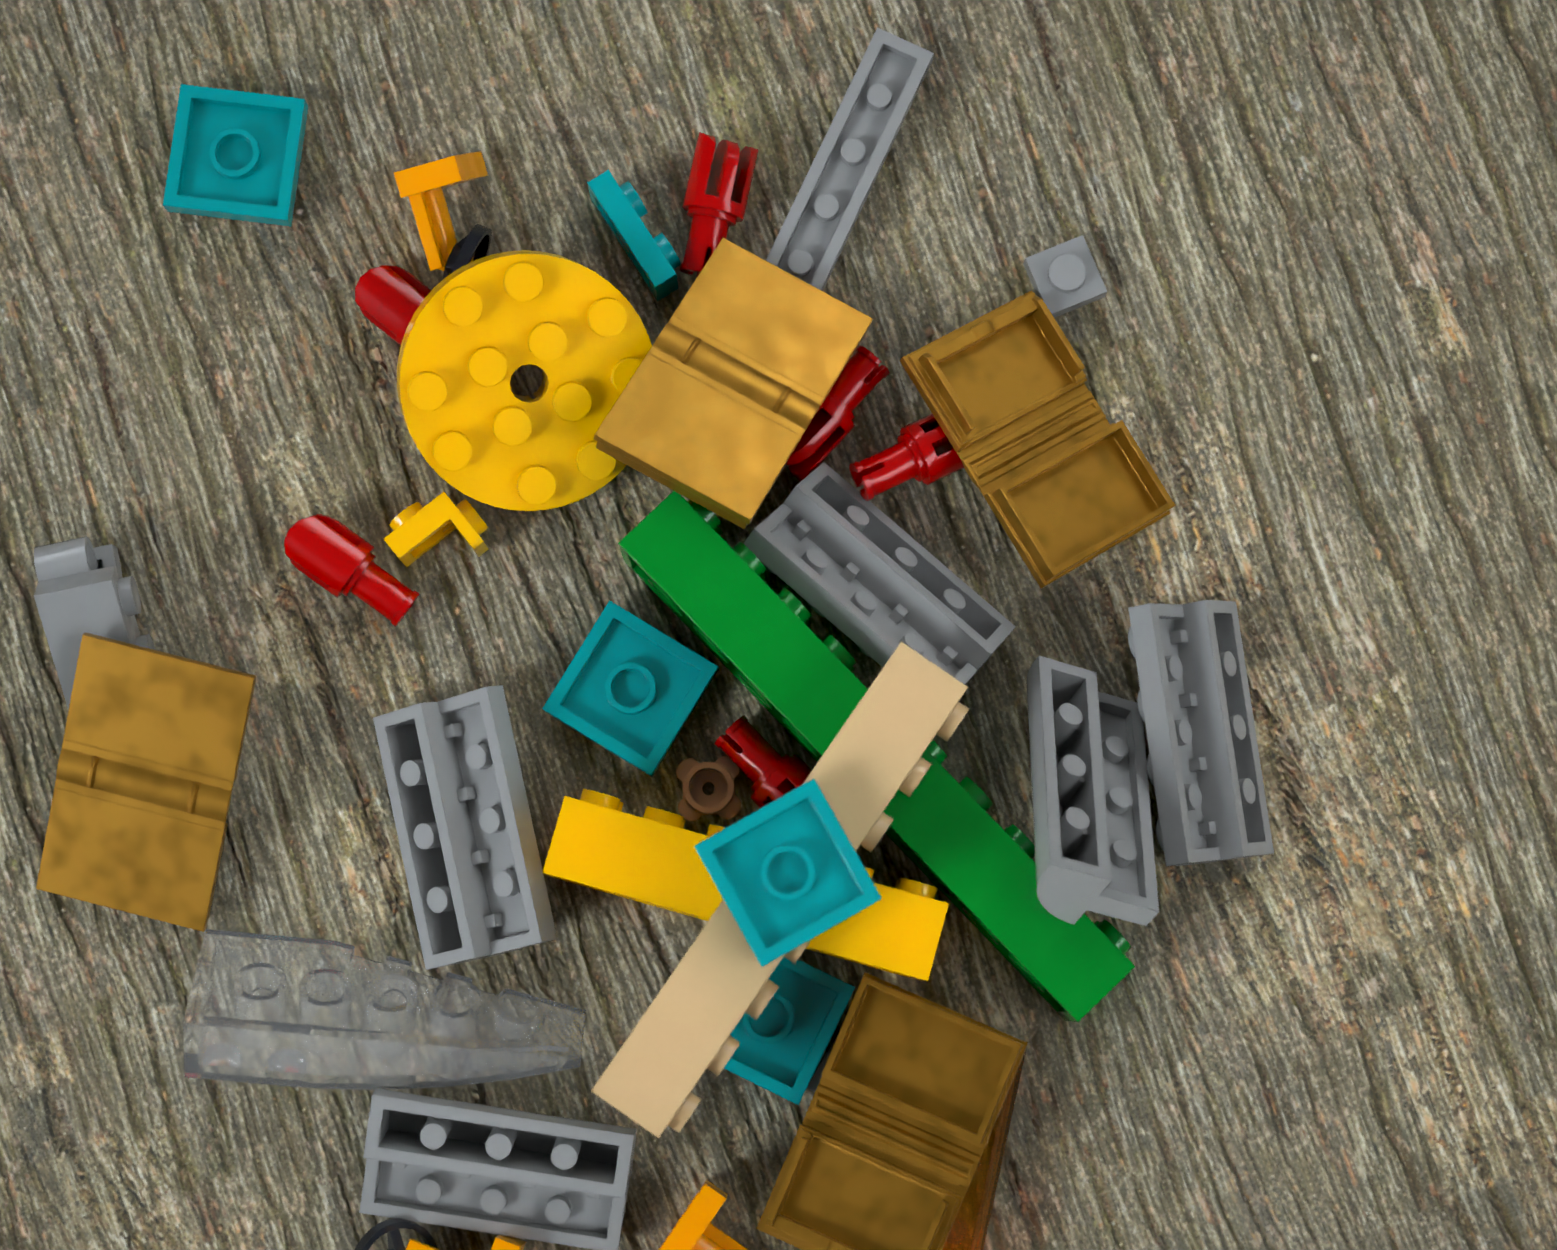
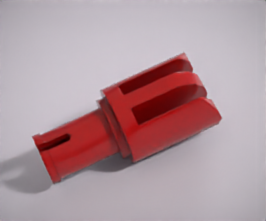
[679,133,759,277]
[355,265,431,346]
[786,346,890,481]
[849,414,964,501]
[284,514,420,627]
[714,715,812,808]

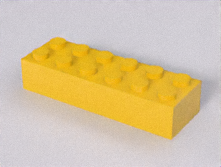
[542,788,949,981]

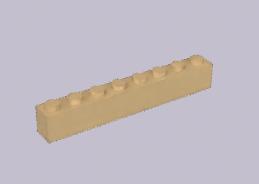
[591,642,969,1139]

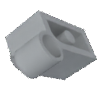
[34,536,155,710]

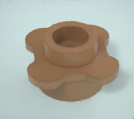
[676,756,741,822]

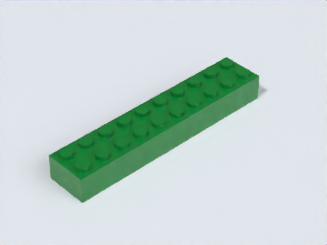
[618,491,1135,1022]

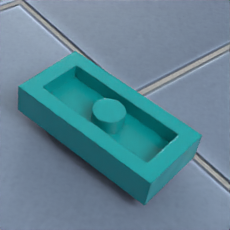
[587,169,681,302]

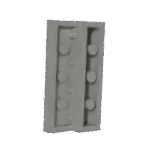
[743,462,1016,685]
[1128,600,1274,866]
[1026,656,1159,926]
[373,685,557,970]
[359,1088,637,1250]

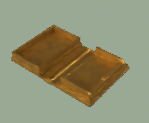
[594,238,873,529]
[899,290,1176,589]
[36,632,257,932]
[756,972,1029,1250]

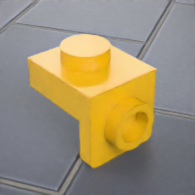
[383,492,489,568]

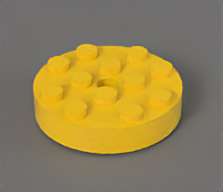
[397,250,652,511]

